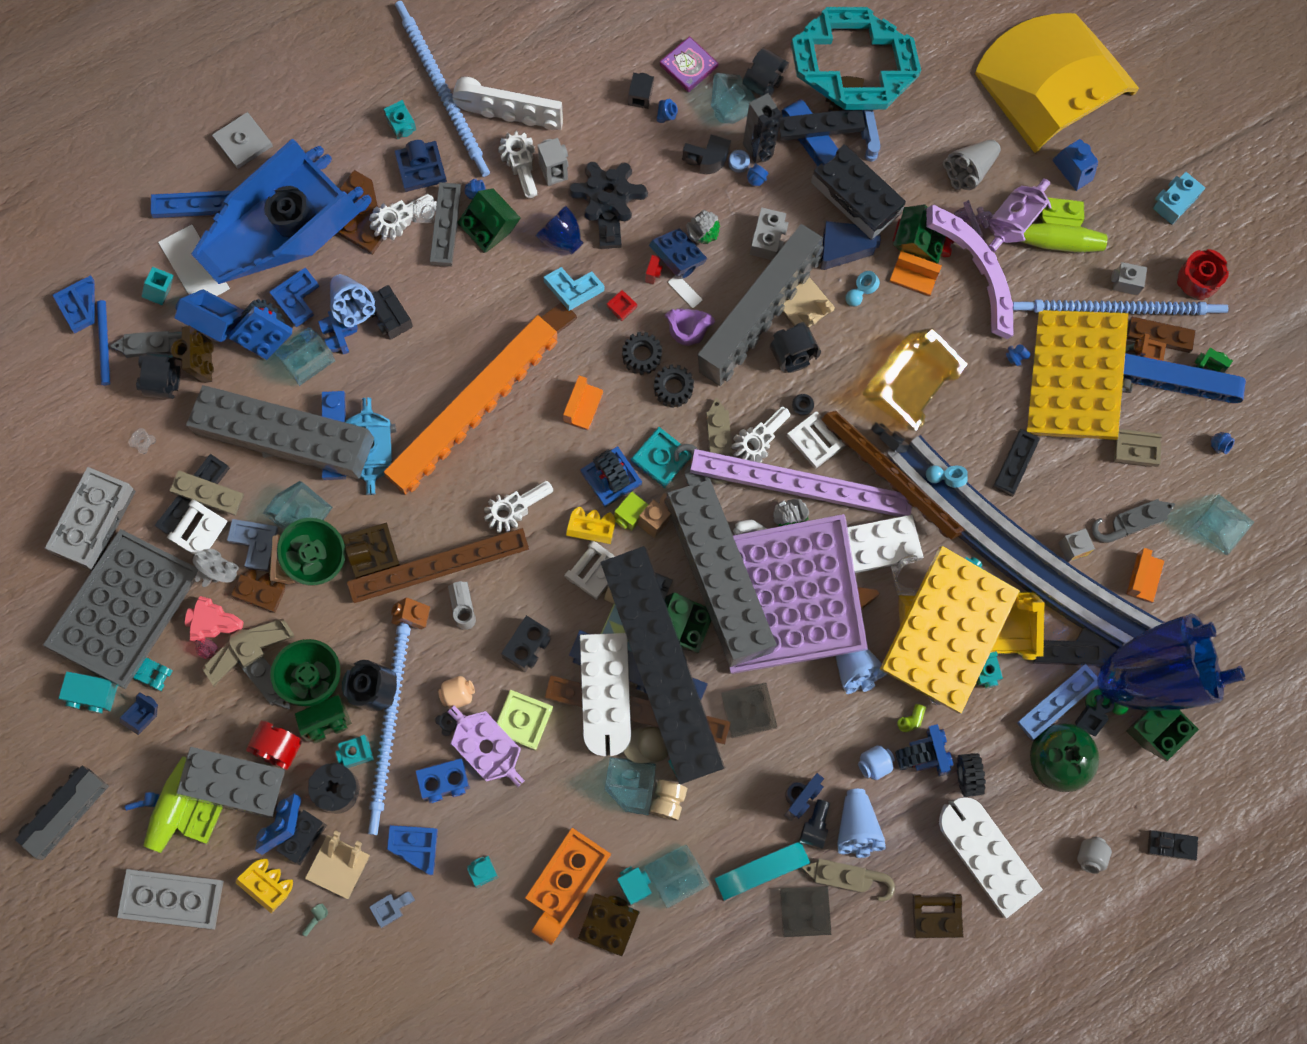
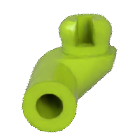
[897,704,926,732]

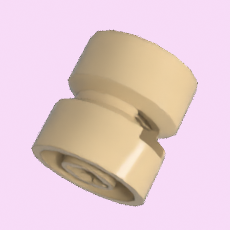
[650,780,688,821]

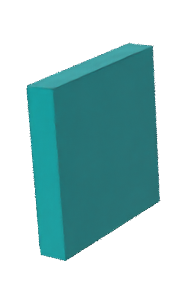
[631,427,692,488]

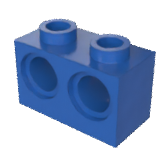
[416,758,470,803]

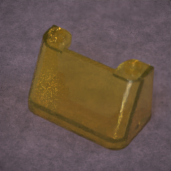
[863,328,966,430]

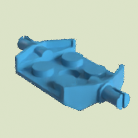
[345,397,392,495]

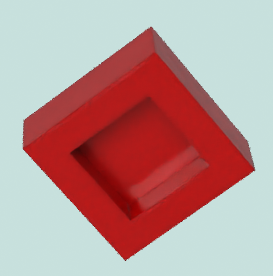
[645,255,663,285]
[607,290,637,321]

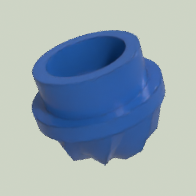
[747,164,769,186]
[464,179,486,199]
[1211,432,1235,454]

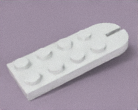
[452,77,563,130]
[847,515,924,573]
[580,633,631,756]
[939,798,1043,919]

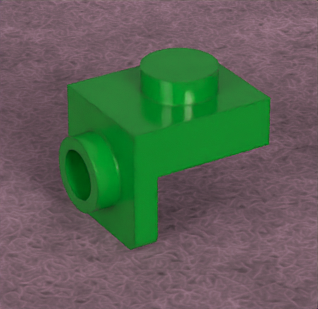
[1194,348,1233,373]

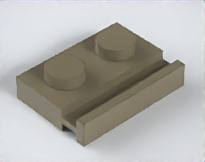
[1114,429,1162,467]

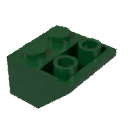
[457,188,521,253]
[893,204,946,264]
[665,592,711,653]
[295,695,352,743]
[1126,696,1199,762]

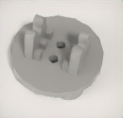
[193,549,239,587]

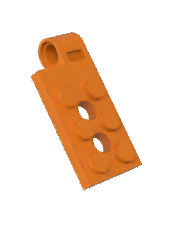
[525,828,611,945]

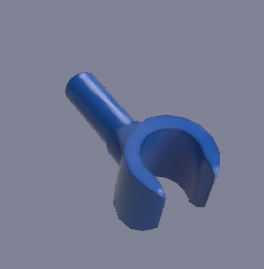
[125,792,159,811]

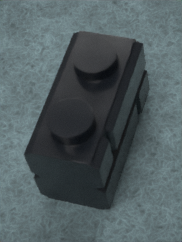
[371,285,413,339]

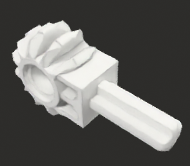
[498,131,537,198]
[369,194,435,241]
[731,407,790,463]
[484,481,553,533]

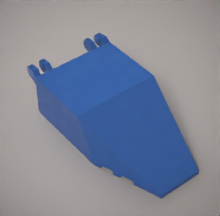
[191,139,372,284]

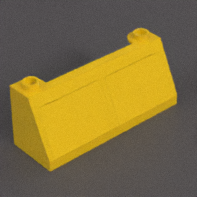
[898,592,1044,660]

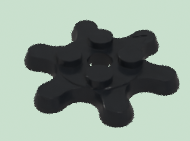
[568,162,648,222]

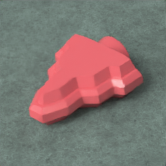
[185,596,244,642]

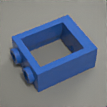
[175,289,244,342]

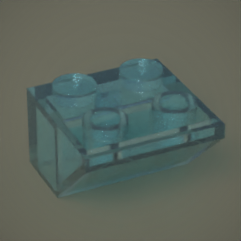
[274,327,335,386]
[644,844,710,910]

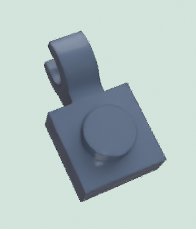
[370,892,415,928]

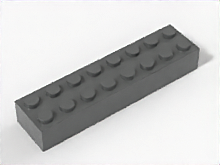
[698,224,823,386]
[186,385,374,479]
[665,480,777,667]

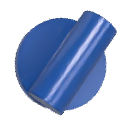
[657,99,678,123]
[1006,344,1031,366]

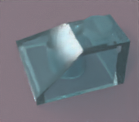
[711,73,756,124]
[263,481,333,530]
[1192,494,1254,555]
[605,757,656,815]

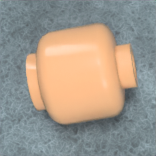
[438,676,475,710]

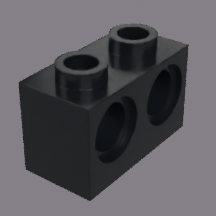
[501,615,551,672]
[276,810,327,865]

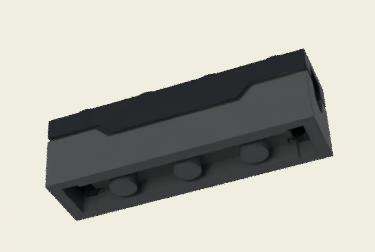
[743,93,782,164]
[15,765,109,860]

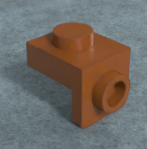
[1133,333,1166,361]
[391,597,430,630]

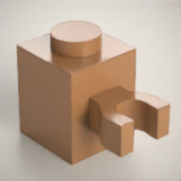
[637,493,671,539]

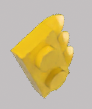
[566,507,615,544]
[235,859,293,913]

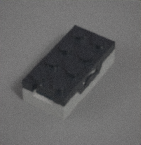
[811,144,906,239]

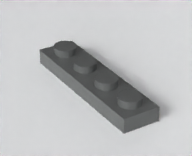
[430,182,461,267]

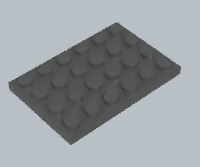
[43,529,198,690]

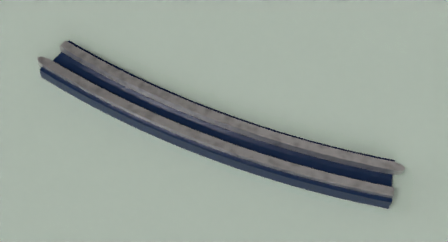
[887,435,1207,683]

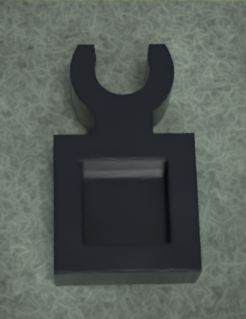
[871,422,910,453]
[1075,694,1115,737]

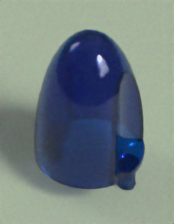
[1097,613,1246,711]

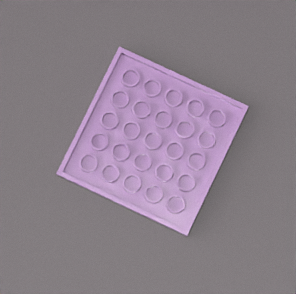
[730,514,868,674]

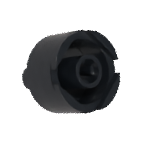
[742,48,789,96]
[264,186,316,237]
[770,322,821,373]
[136,352,181,399]
[342,660,397,711]
[308,763,360,814]

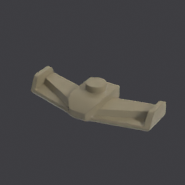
[202,618,295,687]

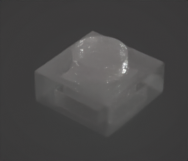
[412,200,437,223]

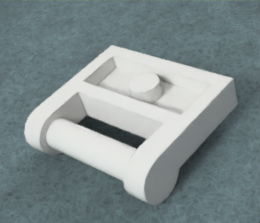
[787,412,846,469]
[167,499,228,555]
[564,541,615,600]

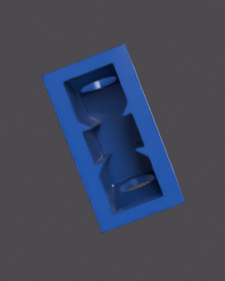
[1052,139,1098,191]

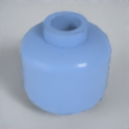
[858,745,895,780]

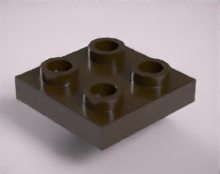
[171,325,214,383]
[343,522,400,578]
[578,893,640,957]

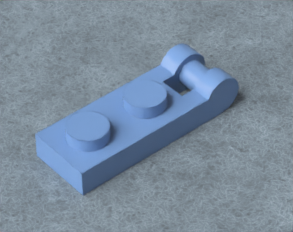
[861,110,880,162]

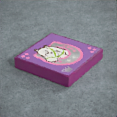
[660,36,719,93]

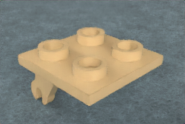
[783,277,835,327]
[305,831,370,899]

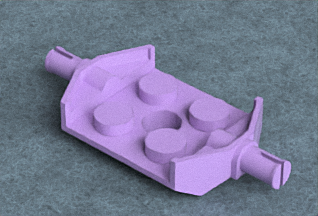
[987,178,1051,252]
[448,705,525,788]

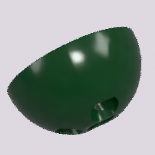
[277,518,345,586]
[270,639,340,707]
[1030,723,1100,792]

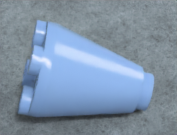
[330,274,375,327]
[835,649,887,694]
[837,788,886,858]

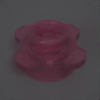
[194,638,218,659]

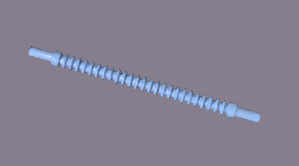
[395,1,490,177]
[1013,300,1228,315]
[368,622,411,835]

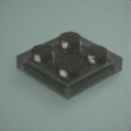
[721,683,777,739]
[780,886,832,938]

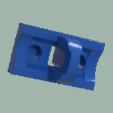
[318,311,358,355]

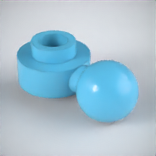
[845,271,880,307]
[926,465,968,488]

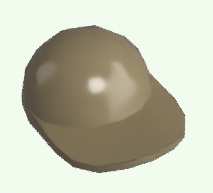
[623,727,669,764]

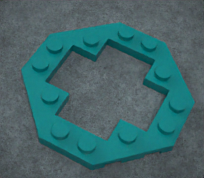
[791,7,921,110]

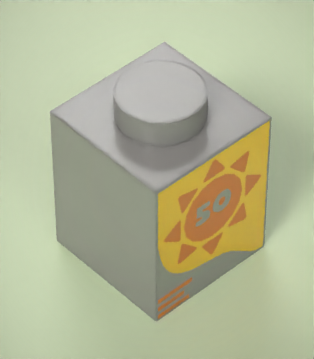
[1059,528,1095,563]

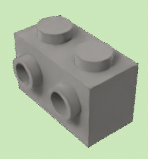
[538,138,569,186]
[750,207,789,260]

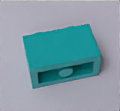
[58,671,118,714]

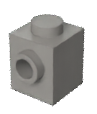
[1111,262,1147,295]

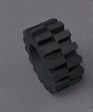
[622,332,662,375]
[654,364,694,408]
[957,753,986,797]

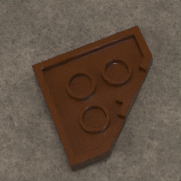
[337,170,383,255]

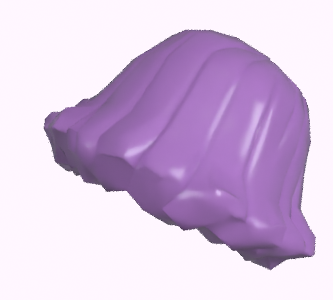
[665,308,715,346]

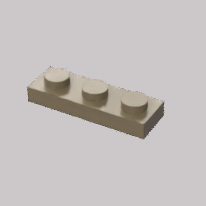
[170,470,244,516]

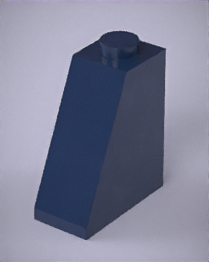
[821,221,881,270]

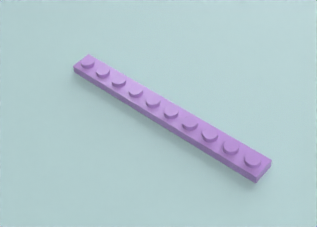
[690,449,912,517]

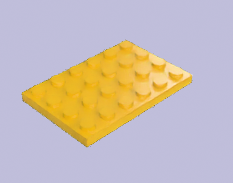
[1027,310,1128,440]
[880,546,1019,713]

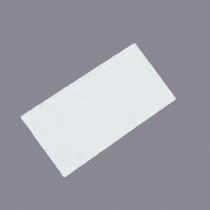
[159,225,230,296]

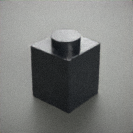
[628,72,654,109]

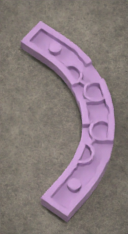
[927,205,1013,339]

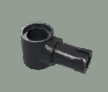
[799,799,830,849]

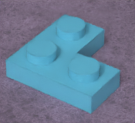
[544,267,605,311]

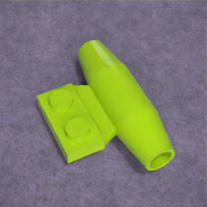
[1020,197,1108,253]
[143,756,223,853]

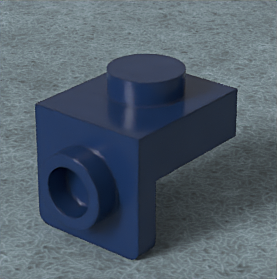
[119,692,158,735]

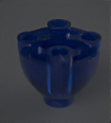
[535,206,584,255]

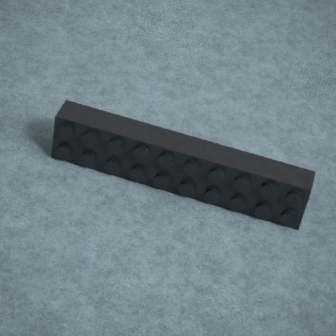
[600,546,725,785]

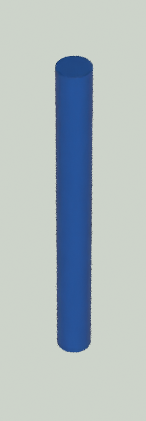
[97,300,110,386]

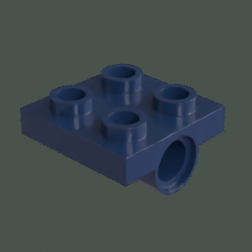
[395,140,447,192]
[649,228,708,279]
[784,773,824,821]

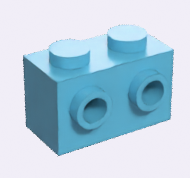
[1153,172,1205,225]

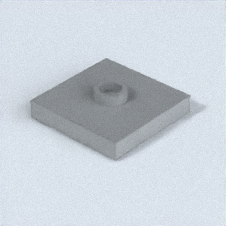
[212,112,273,169]

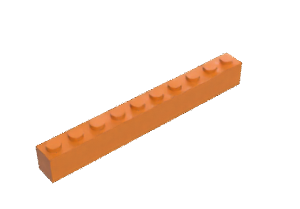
[384,315,558,495]

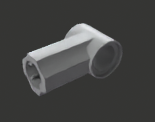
[448,581,476,630]

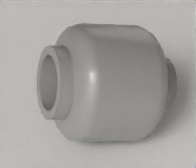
[1077,837,1112,874]

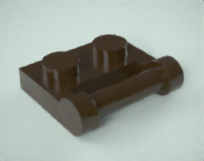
[912,894,964,939]

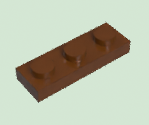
[1127,316,1196,353]

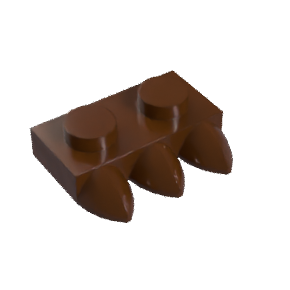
[231,569,285,613]

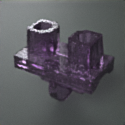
[954,200,993,241]

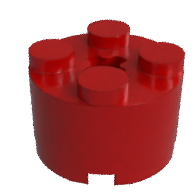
[1177,249,1229,301]
[246,720,303,770]

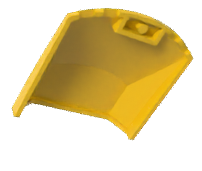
[975,13,1139,153]

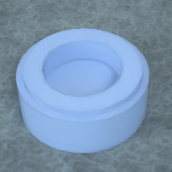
[728,150,750,173]

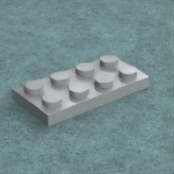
[117,869,224,930]

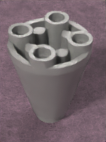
[943,140,1001,190]

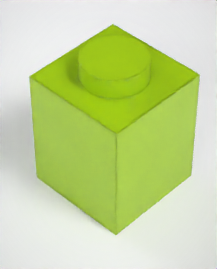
[615,492,649,531]

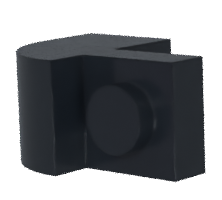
[682,134,731,174]

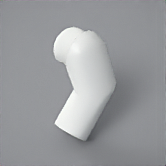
[733,520,767,535]

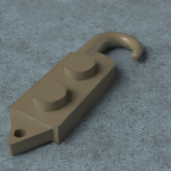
[706,398,732,484]
[802,859,895,902]

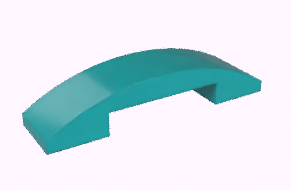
[715,842,810,901]

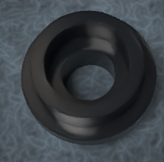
[792,394,814,416]

